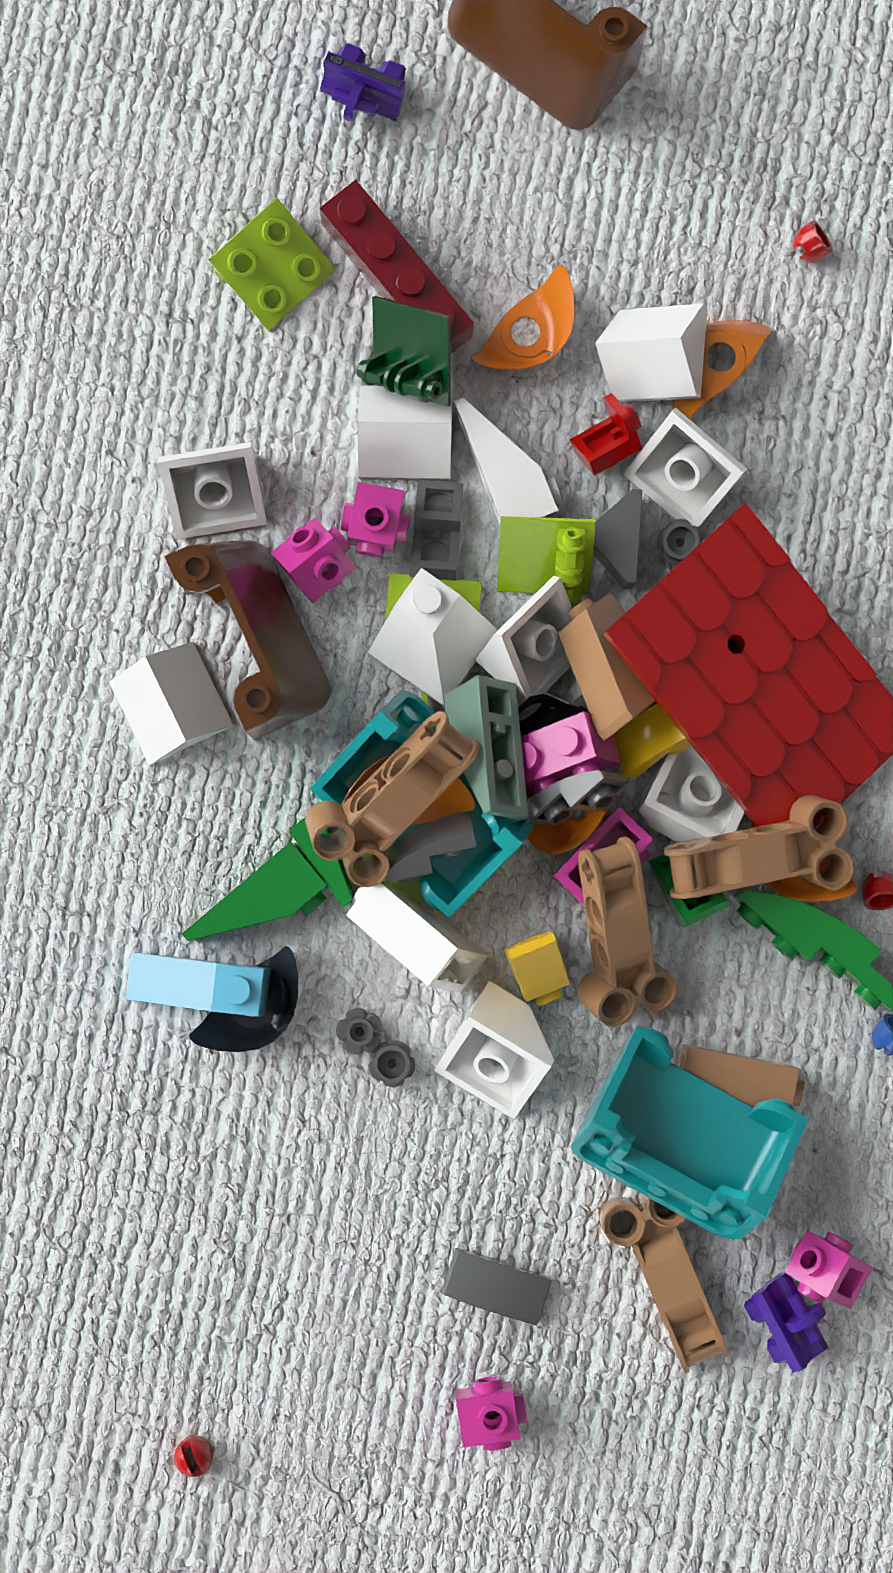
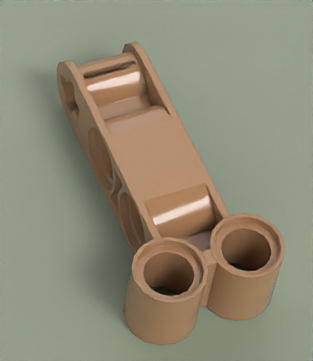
[305,711,480,888]
[664,795,854,899]
[577,836,678,1027]
[599,1195,729,1374]

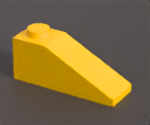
[503,931,570,1007]

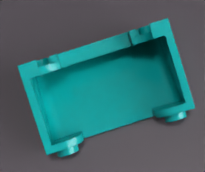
[309,690,536,918]
[571,1025,808,1240]

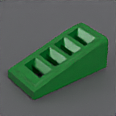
[289,817,354,906]

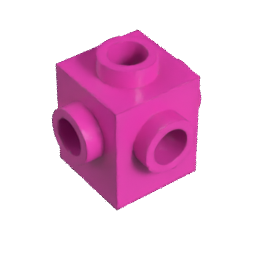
[341,482,410,558]
[271,518,356,603]
[785,1230,873,1309]
[455,1376,528,1451]

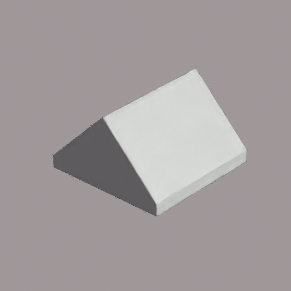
[595,304,707,402]
[358,386,452,481]
[623,408,747,528]
[158,442,268,540]
[475,576,572,708]
[109,641,234,766]

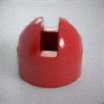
[793,220,833,262]
[862,871,893,910]
[174,1435,213,1477]

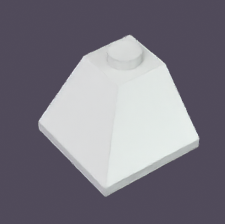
[368,568,498,707]
[434,981,554,1119]

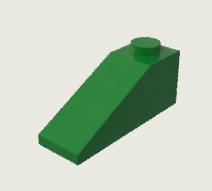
[182,842,328,941]

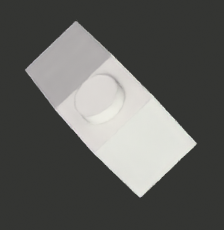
[454,398,562,526]

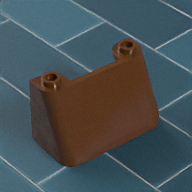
[448,0,647,130]
[164,540,331,741]

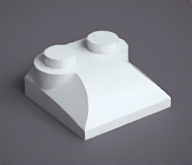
[639,746,744,843]

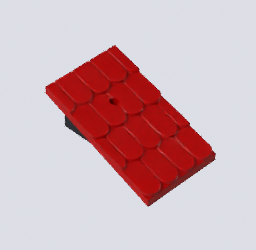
[603,502,893,829]

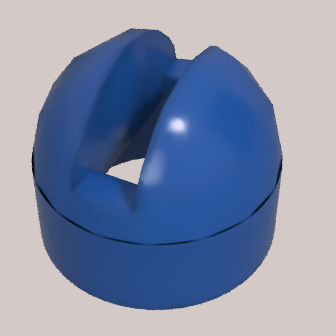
[871,1014,893,1056]

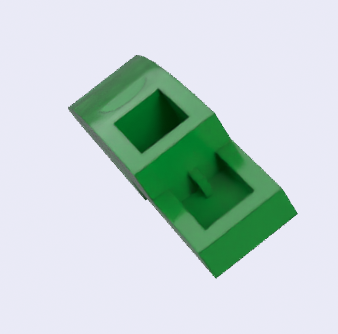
[732,890,893,1011]

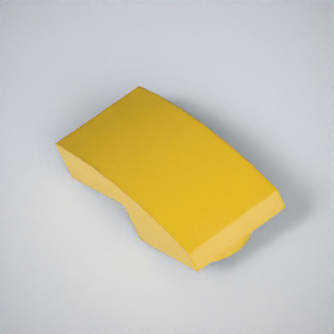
[613,703,691,778]

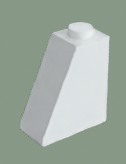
[346,881,488,992]

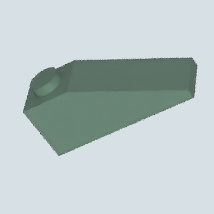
[444,675,528,820]

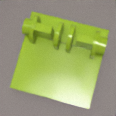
[208,197,336,331]
[497,516,596,609]

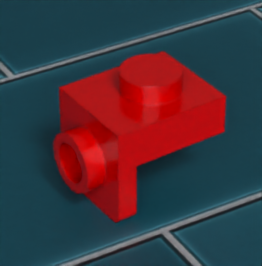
[570,393,643,476]

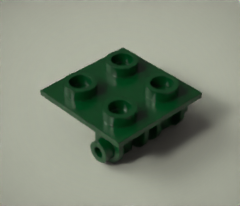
[356,296,451,407]

